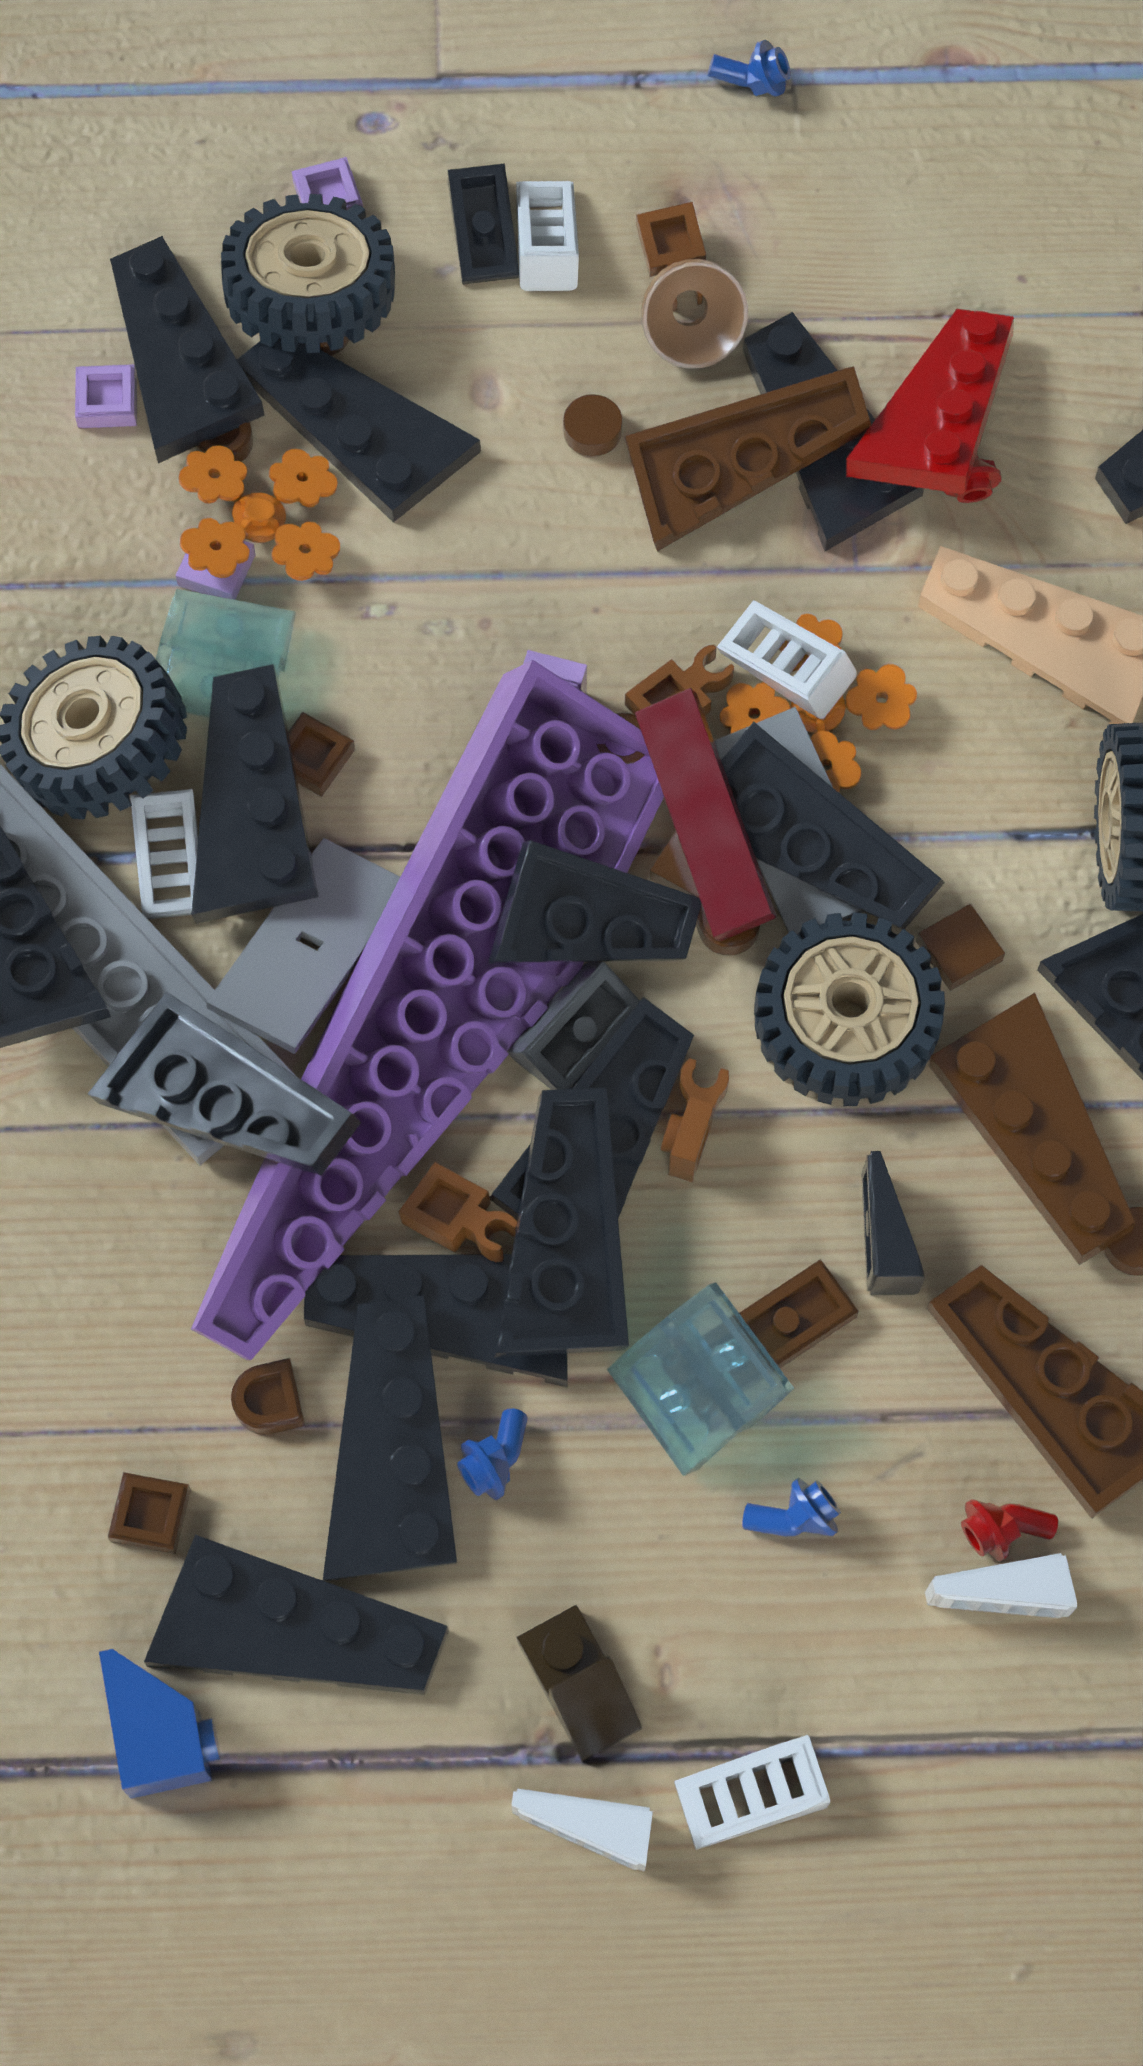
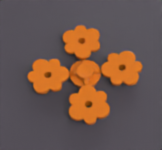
[179,446,340,581]
[719,614,917,793]

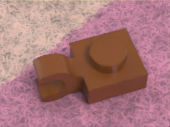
[661,1058,729,1183]

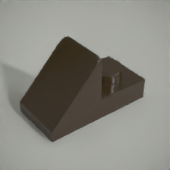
[517,1604,642,1762]

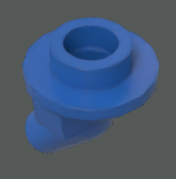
[707,40,791,97]
[457,1408,528,1500]
[742,1477,841,1537]

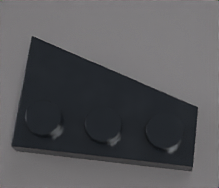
[488,840,702,963]

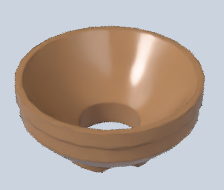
[641,259,748,369]

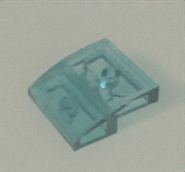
[156,589,296,718]
[607,1282,795,1476]

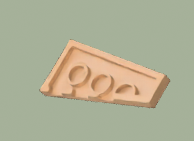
[918,546,1143,724]

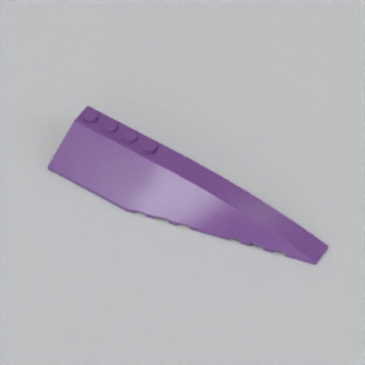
[191,660,664,1360]

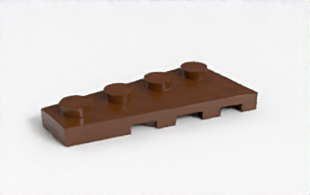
[625,366,871,552]
[929,993,1135,1265]
[927,1265,1143,1519]

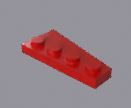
[846,309,1014,495]

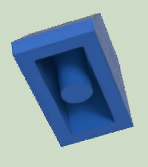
[99,1649,220,1799]

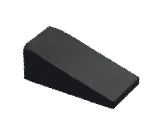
[448,163,519,285]
[861,1151,925,1295]

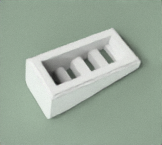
[516,181,579,291]
[717,600,857,719]
[130,789,198,919]
[925,1553,1077,1618]
[674,1735,830,1850]
[511,1789,653,1872]

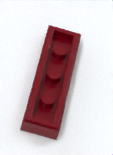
[635,688,777,942]

